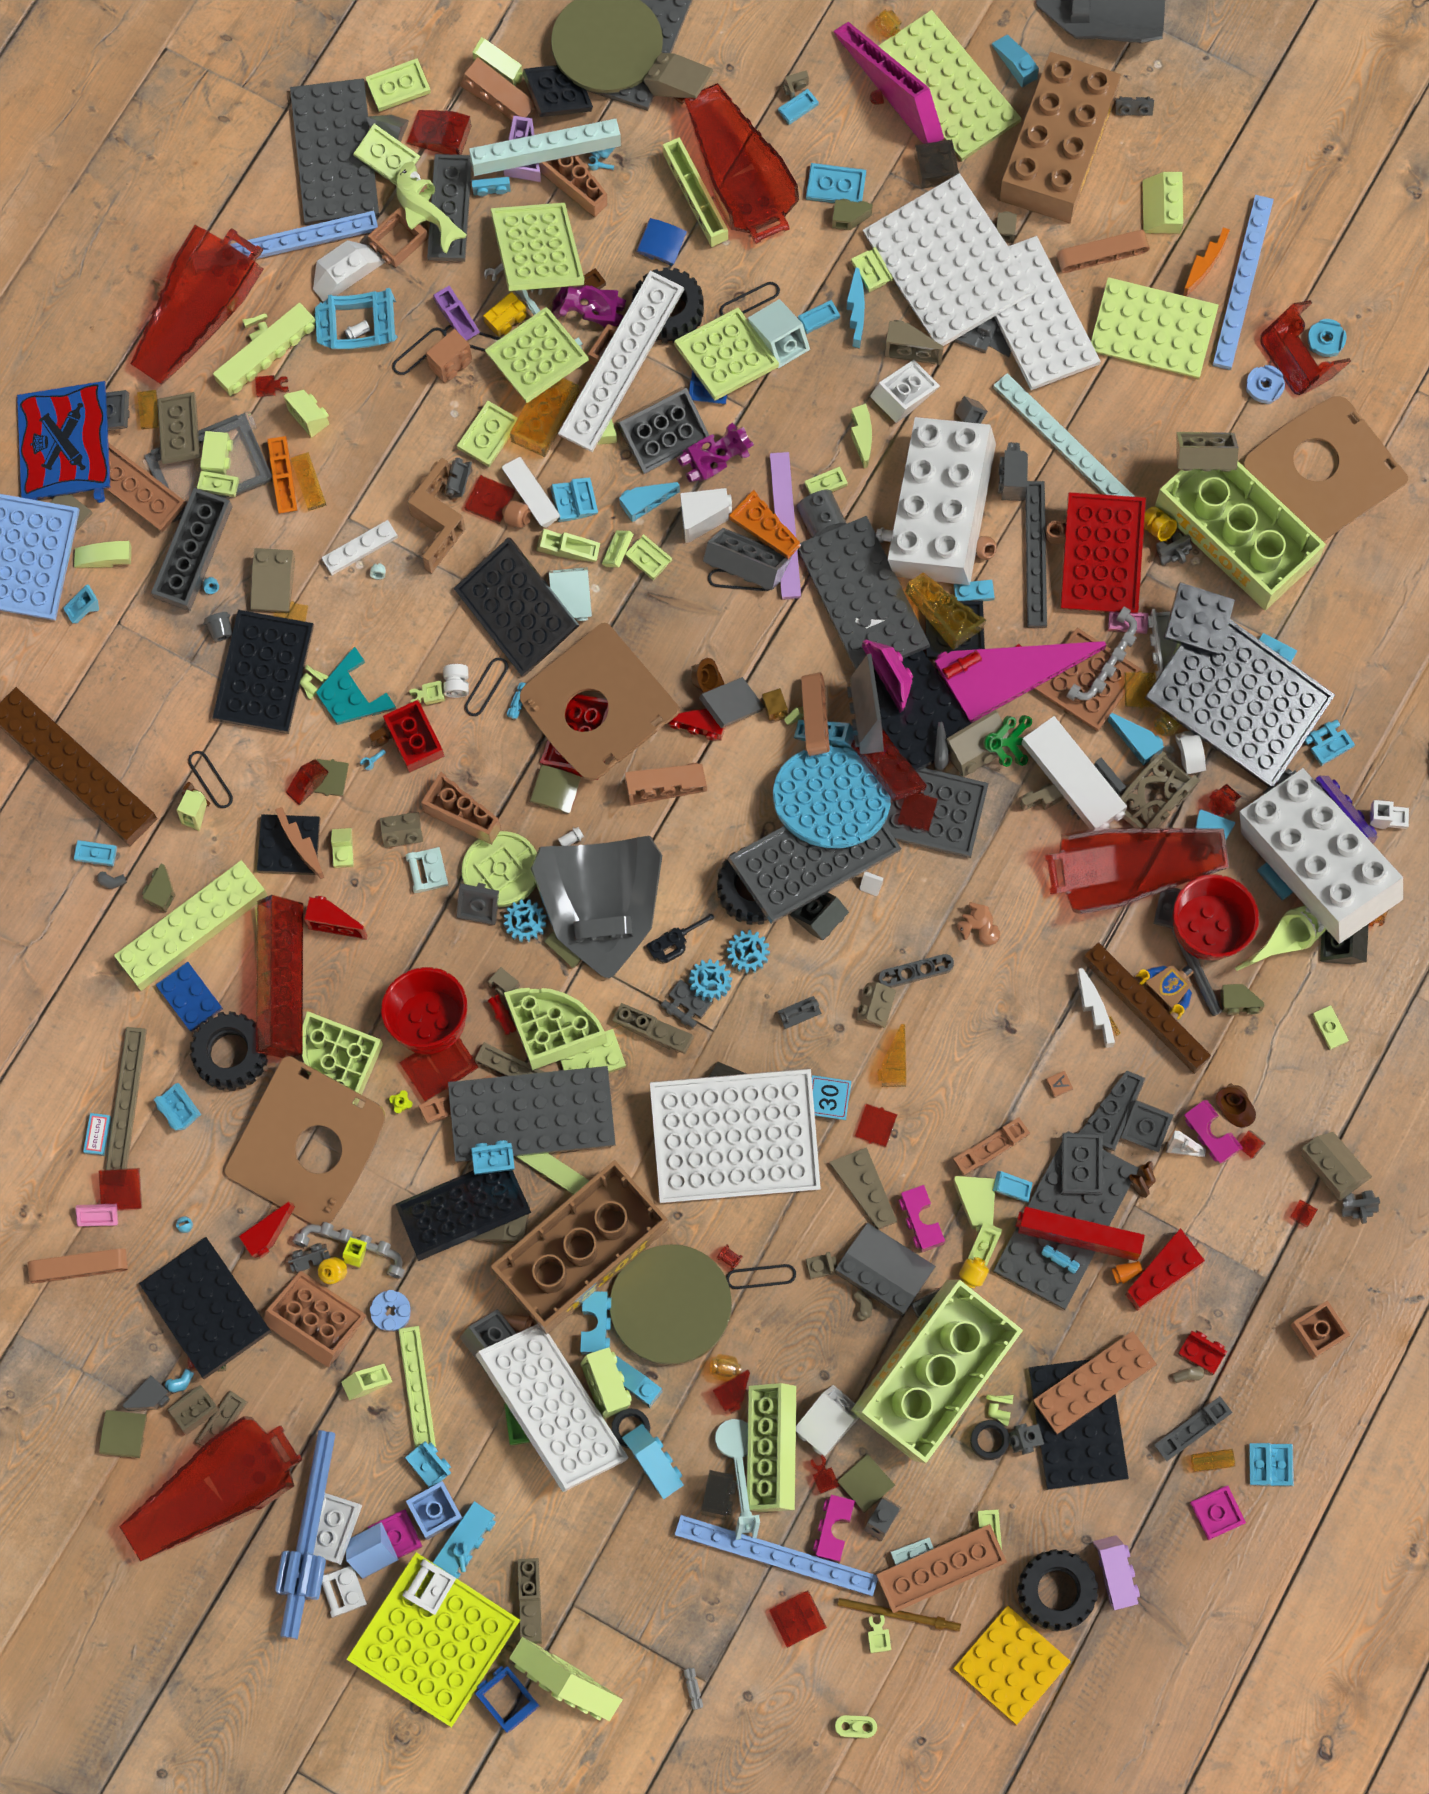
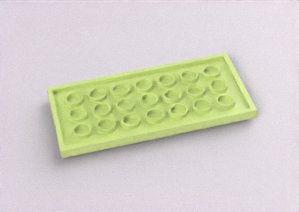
[878,10,1021,162]

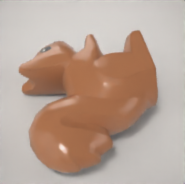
[957,902,1000,945]

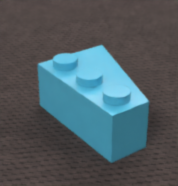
[622,1424,684,1499]

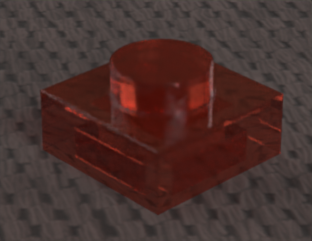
[1239,1130,1266,1159]
[1289,1199,1318,1228]

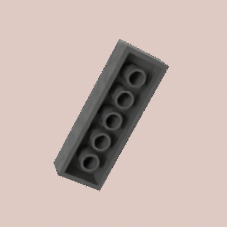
[151,488,233,611]

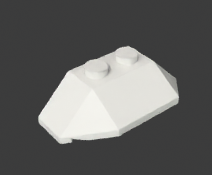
[313,240,385,302]

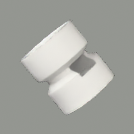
[443,664,469,698]

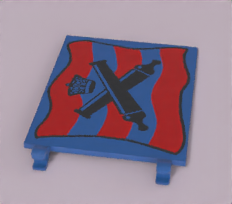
[17,381,111,503]

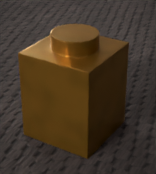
[762,688,788,721]

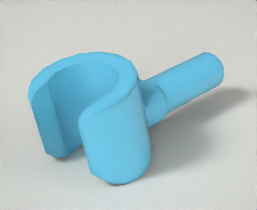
[588,156,614,171]
[360,749,386,770]
[454,1541,467,1572]

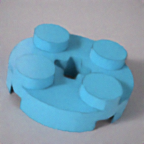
[1308,319,1347,357]

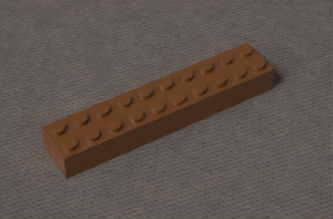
[0,687,157,846]

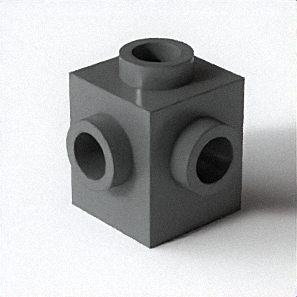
[1008,1423,1044,1455]

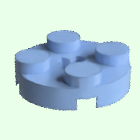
[1246,365,1285,404]
[370,1290,411,1331]

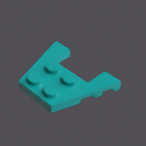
[316,647,396,725]

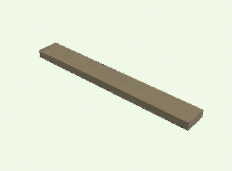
[104,1027,147,1186]

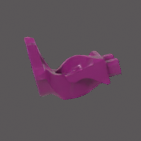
[551,285,626,329]
[677,423,754,483]

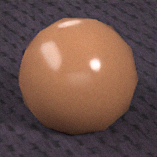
[975,536,997,560]

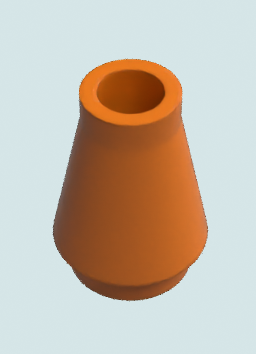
[1112,1261,1143,1284]

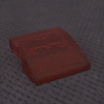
[769,1590,827,1648]

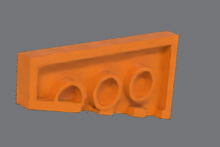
[729,490,801,559]

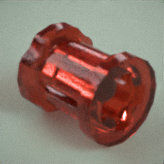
[716,1244,743,1271]

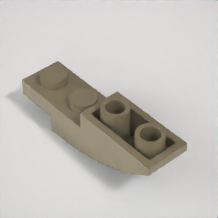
[1020,783,1064,811]
[613,1003,694,1054]
[518,1558,542,1644]

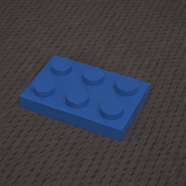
[156,962,223,1032]

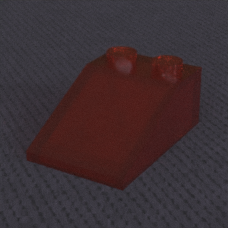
[407,110,472,155]

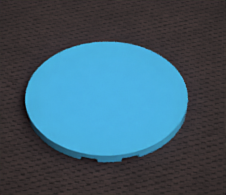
[773,745,891,848]

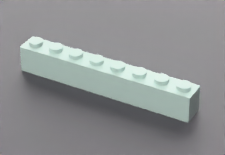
[469,119,621,176]

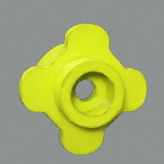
[389,1090,413,1114]

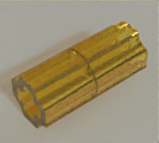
[1191,1449,1235,1472]

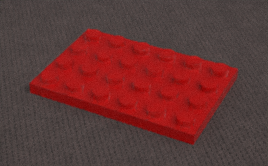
[1060,492,1146,613]

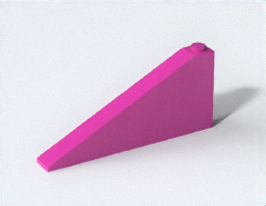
[833,22,944,148]
[935,641,1106,723]

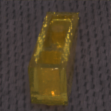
[878,1024,906,1087]

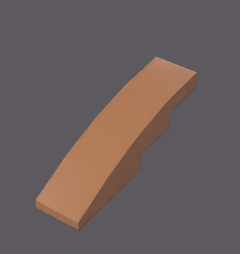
[275,807,324,879]

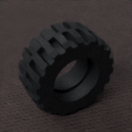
[632,267,704,344]
[717,847,769,925]
[190,1011,269,1091]
[1017,1549,1098,1631]

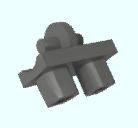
[1156,532,1192,565]
[1341,1190,1380,1224]

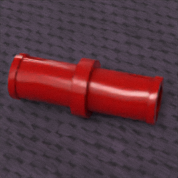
[942,650,982,680]
[487,995,517,1035]

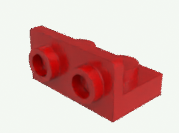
[1178,1330,1227,1375]

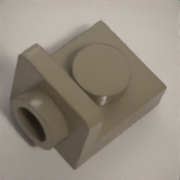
[783,70,809,100]
[806,1252,837,1280]

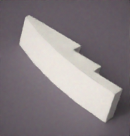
[1077,968,1115,1048]

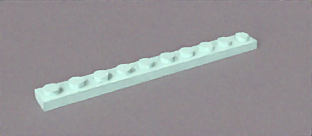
[993,373,1135,497]

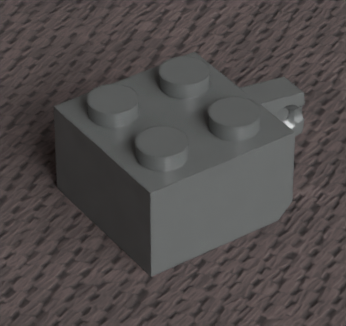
[998,442,1028,501]

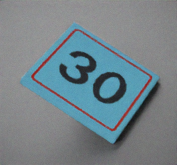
[812,1075,852,1120]

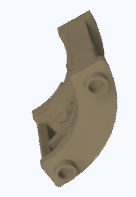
[1118,751,1201,840]

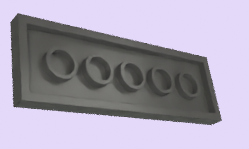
[427,154,472,262]

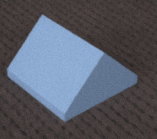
[346,1522,399,1578]

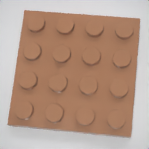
[1034,627,1142,732]

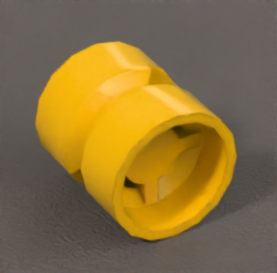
[1144,507,1177,541]

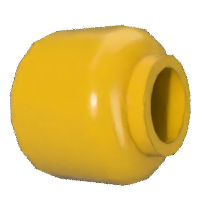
[318,1257,347,1284]
[959,1257,989,1289]

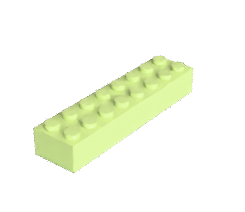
[114,860,268,991]

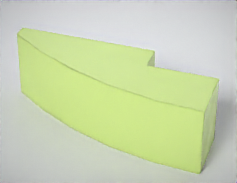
[851,404,872,468]
[536,529,600,562]
[74,541,132,568]

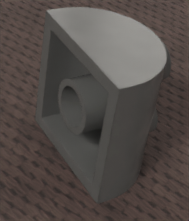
[797,489,847,538]

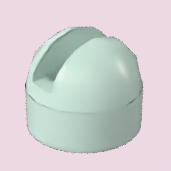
[370,563,386,579]

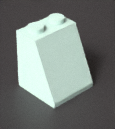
[748,299,810,368]
[549,567,592,621]

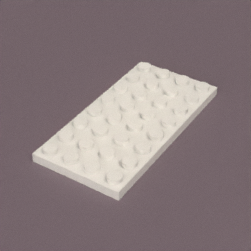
[994,236,1101,390]
[476,1324,629,1492]

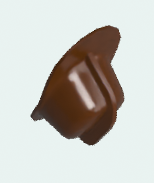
[691,658,725,693]
[1216,1083,1256,1127]

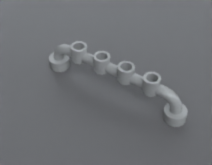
[1066,606,1137,701]
[292,1222,405,1279]

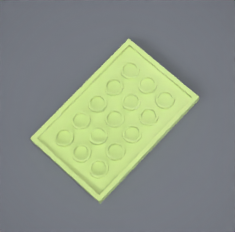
[491,203,584,291]
[1091,277,1219,379]

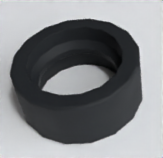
[612,1408,651,1448]
[970,1420,1009,1460]

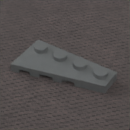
[1079,1071,1145,1152]

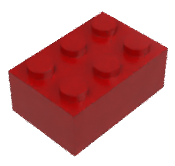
[383,700,445,773]

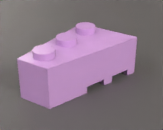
[504,116,541,182]
[1093,1535,1140,1610]

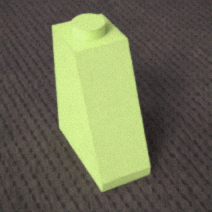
[472,37,523,86]
[954,1176,995,1232]

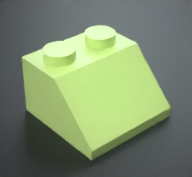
[284,390,329,438]

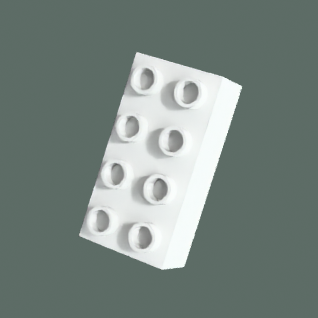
[888,417,996,585]
[1240,768,1403,944]

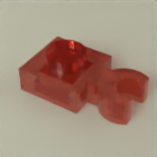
[255,375,289,397]
[810,1455,839,1495]

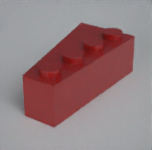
[1125,1228,1205,1311]

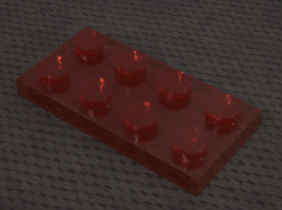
[851,731,927,801]

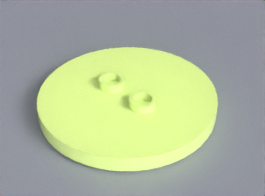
[462,831,537,907]

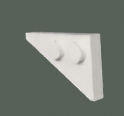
[1166,1131,1206,1157]

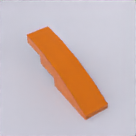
[1183,227,1230,297]
[267,436,298,514]

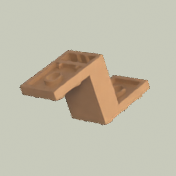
[408,458,466,574]

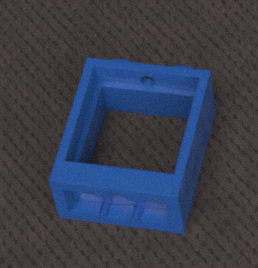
[475,1666,540,1733]

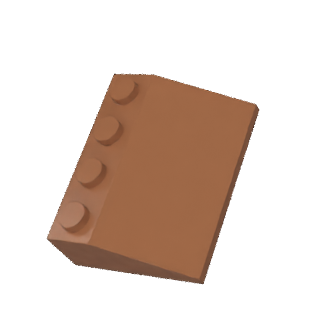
[263,1271,367,1368]

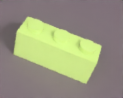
[1142,172,1183,234]
[580,1347,632,1420]

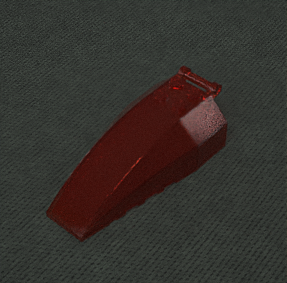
[684,83,799,244]
[130,225,264,385]
[1044,827,1229,914]
[119,1416,302,1562]

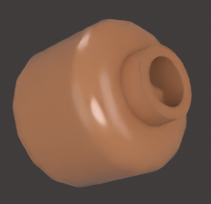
[502,501,532,528]

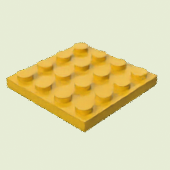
[953,1605,1071,1725]

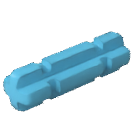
[507,682,527,719]
[1041,1245,1080,1273]

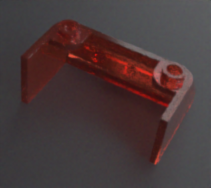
[1260,300,1351,395]

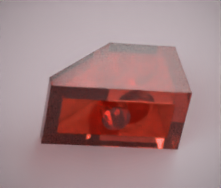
[286,759,329,805]
[713,1370,750,1414]

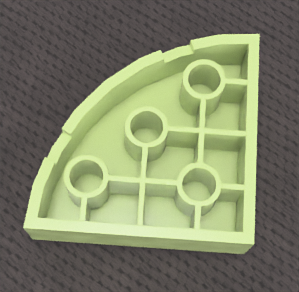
[504,988,608,1070]
[301,1011,383,1106]
[509,1637,623,1721]

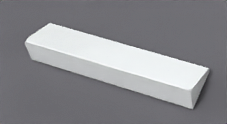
[502,457,561,528]

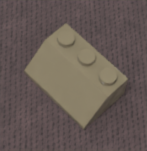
[1176,432,1239,472]
[947,710,1010,777]
[1302,1132,1372,1201]

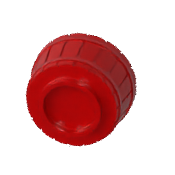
[1173,874,1259,960]
[381,967,468,1054]

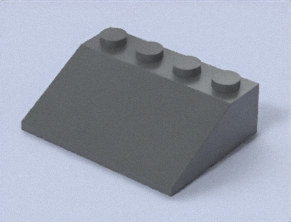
[615,387,709,474]
[847,654,884,754]
[835,1223,936,1317]

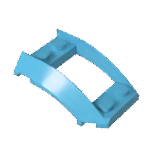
[315,288,398,349]

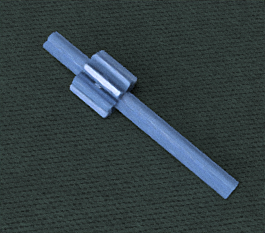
[275,1430,336,1640]

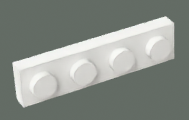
[322,520,398,575]

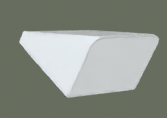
[860,872,883,896]

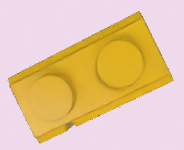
[483,292,527,337]

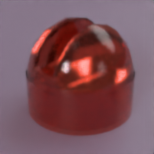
[870,89,884,105]

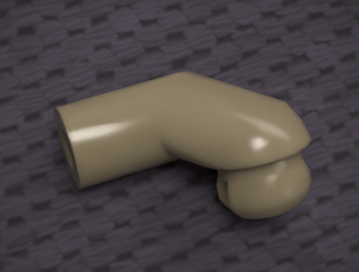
[854,1289,872,1321]
[1173,1366,1204,1383]

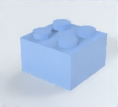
[406,1481,463,1540]

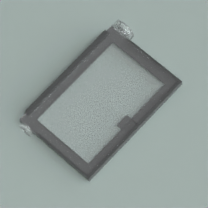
[142,411,273,522]

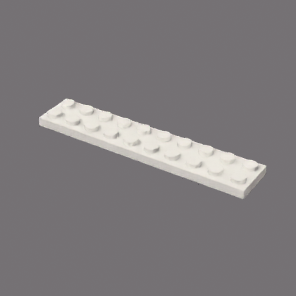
[558,271,684,452]

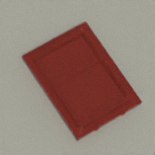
[399,1038,479,1102]

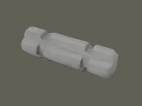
[684,1668,703,1710]

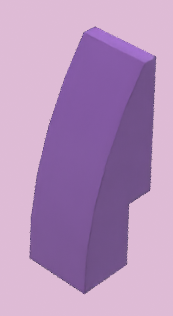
[432,285,480,341]

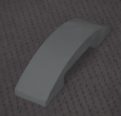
[1155,1396,1233,1461]

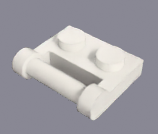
[402,1559,456,1615]
[322,1566,367,1618]

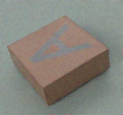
[1046,1071,1073,1098]

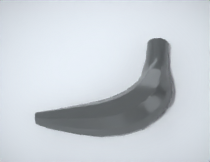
[934,722,948,772]

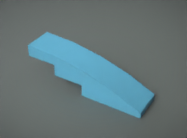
[847,268,865,348]

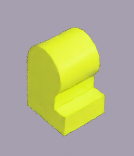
[343,1237,367,1268]

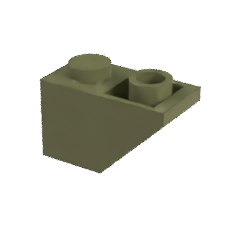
[832,199,873,230]
[142,863,175,912]
[1221,984,1264,1015]

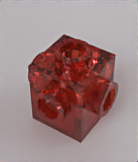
[1206,784,1242,817]

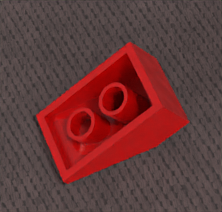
[304,896,368,940]

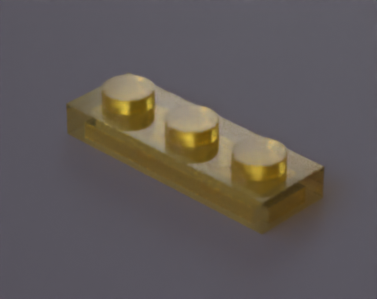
[291,452,326,511]

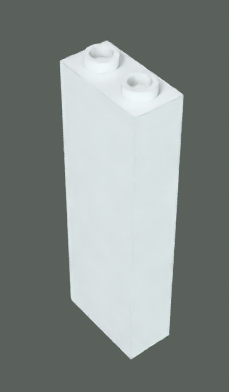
[1022,716,1127,834]

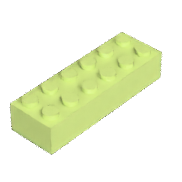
[747,1383,796,1512]

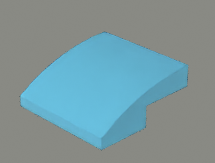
[550,478,598,522]
[1250,1443,1294,1486]

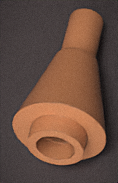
[501,1313,534,1332]

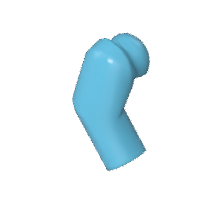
[165,1369,194,1393]

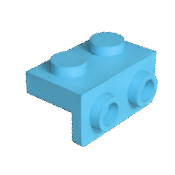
[154,1083,202,1131]
[471,1140,515,1175]
[405,1441,451,1488]

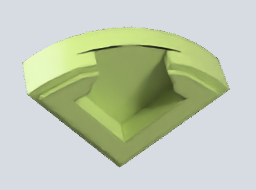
[784,707,804,725]

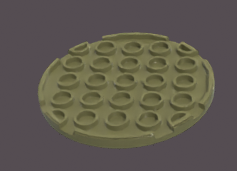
[551,0,663,93]
[610,1244,732,1365]

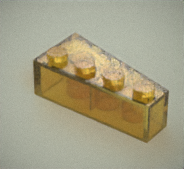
[905,573,986,650]

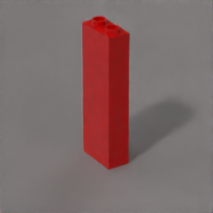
[1015,1206,1145,1261]

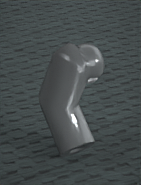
[97,871,127,889]

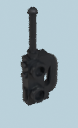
[646,914,714,963]

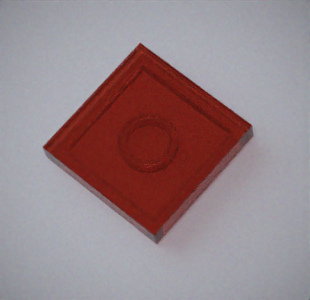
[464,475,516,524]
[99,1168,142,1210]

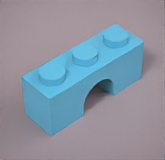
[580,1291,611,1355]

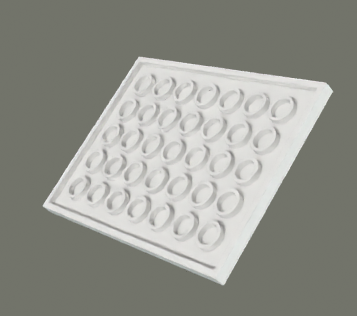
[863,173,1037,346]
[650,1069,821,1203]

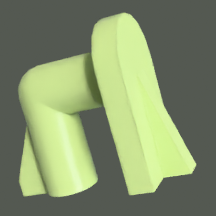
[242,314,268,341]
[300,665,329,699]
[986,1394,1014,1426]

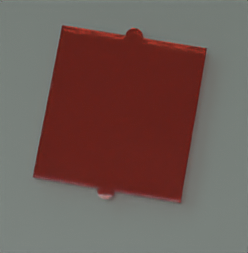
[897,790,938,832]
[855,1104,898,1147]

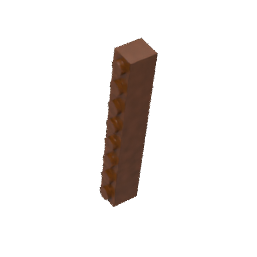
[1083,942,1211,1074]

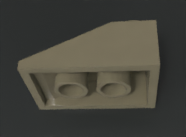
[644,53,713,98]
[885,320,943,365]
[251,548,295,613]
[469,1202,530,1245]

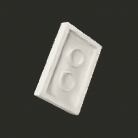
[313,1493,362,1565]

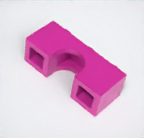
[1185,1100,1243,1164]
[899,1185,945,1253]
[813,1495,855,1563]

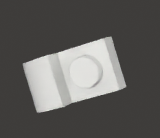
[1175,731,1206,774]
[1370,800,1409,829]

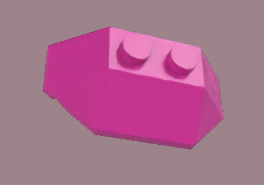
[862,640,913,712]

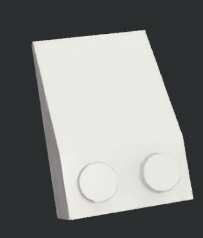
[870,360,940,423]

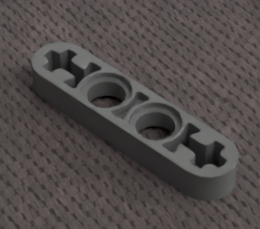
[879,954,954,988]

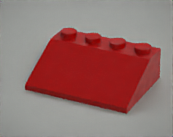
[540,694,609,780]

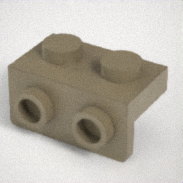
[380,812,423,848]
[856,982,896,1028]
[168,1385,219,1435]

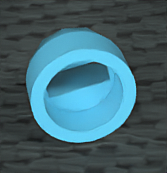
[203,577,219,594]
[176,1216,193,1233]

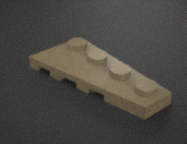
[829,1147,897,1230]

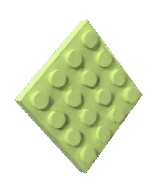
[485,307,589,403]
[674,308,779,401]

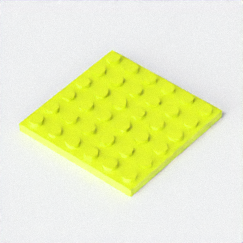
[346,1552,520,1728]

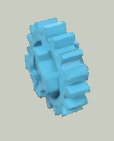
[504,899,547,943]
[727,930,770,974]
[688,959,732,1002]

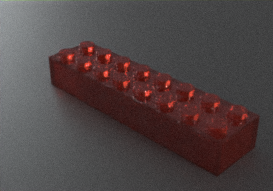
[256,895,303,1058]

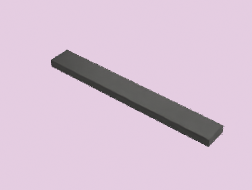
[1025,481,1047,628]

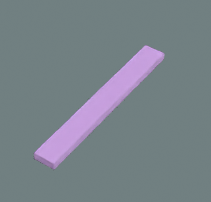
[770,452,801,599]

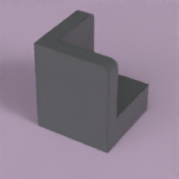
[955,396,988,424]

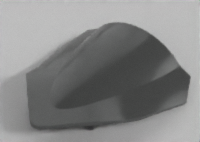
[1036,0,1165,43]
[531,836,663,978]

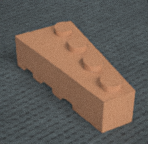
[460,57,535,121]
[539,155,607,217]
[625,763,707,806]
[421,772,501,845]

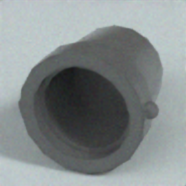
[203,612,232,642]

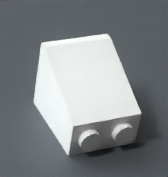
[680,488,732,543]
[796,1385,859,1456]

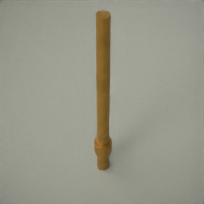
[838,1598,961,1632]

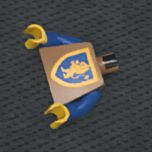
[1135,965,1193,1020]

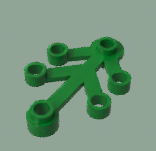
[984,715,1032,767]

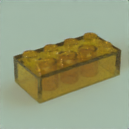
[510,378,579,457]

